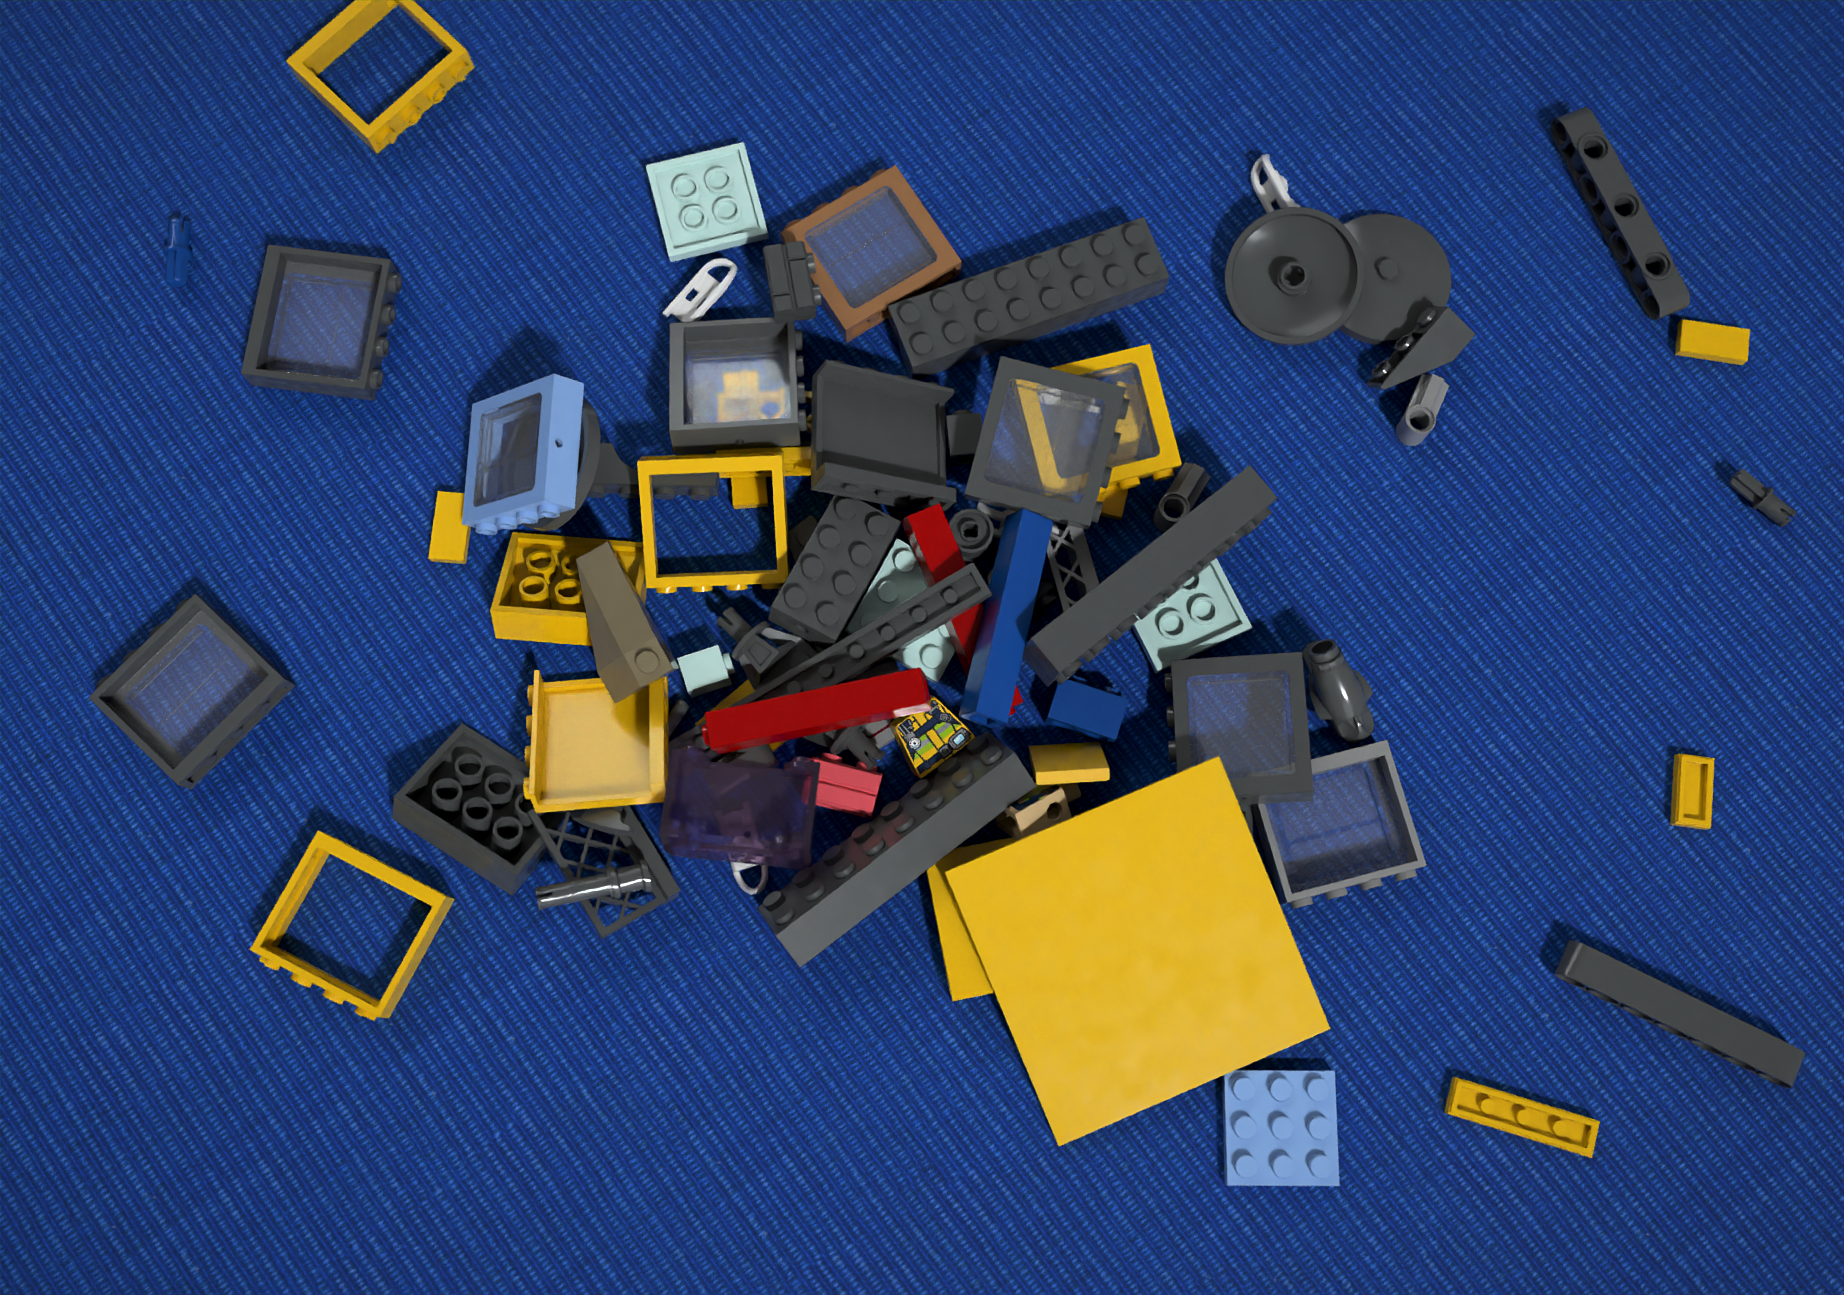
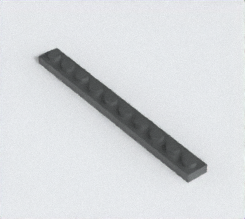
[669,562,993,778]

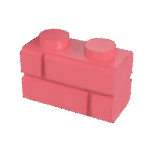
[801,753,883,819]

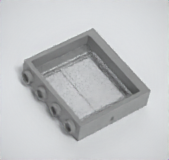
[1248,740,1427,909]

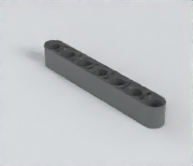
[1554,940,1805,1088]

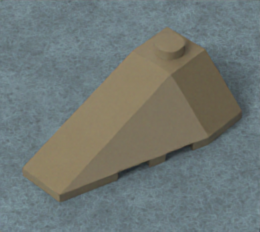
[576,541,679,704]

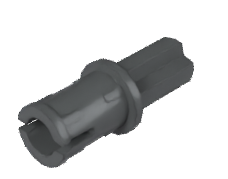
[1729,469,1797,528]

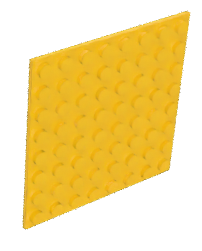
[944,756,1330,1146]

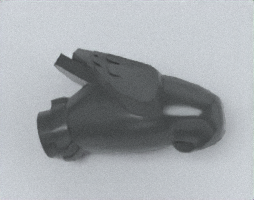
[1302,639,1374,743]

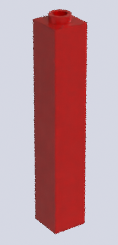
[901,503,1023,716]
[702,667,932,754]

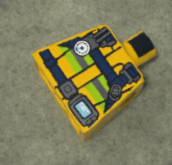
[889,695,976,779]

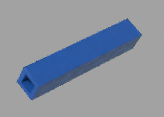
[959,508,1054,728]

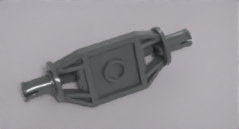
[716,607,886,770]

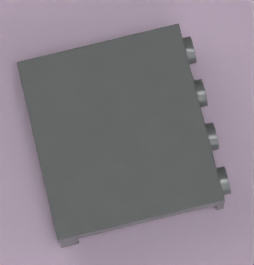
[811,360,956,512]

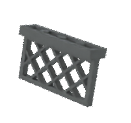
[527,805,681,940]

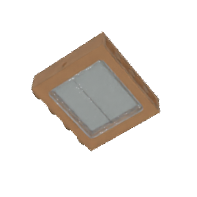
[780,165,962,343]

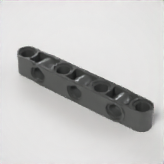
[1550,107,1690,320]

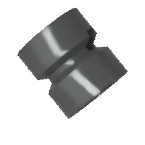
[949,509,994,565]

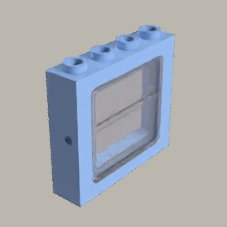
[462,374,584,535]

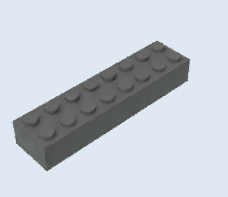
[888,217,1170,380]
[1023,465,1278,687]
[757,732,1036,968]

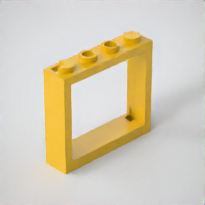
[286,0,475,154]
[637,451,790,593]
[250,830,455,1021]

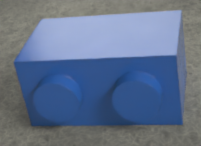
[1045,675,1129,745]

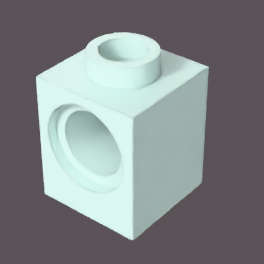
[677,645,735,698]

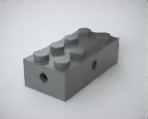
[768,495,901,650]

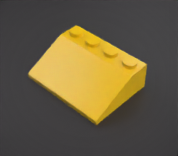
[490,532,647,646]

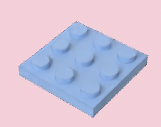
[1222,1070,1339,1186]

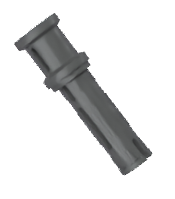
[535,859,652,911]

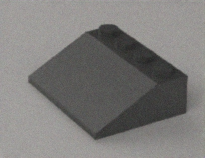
[392,723,571,896]

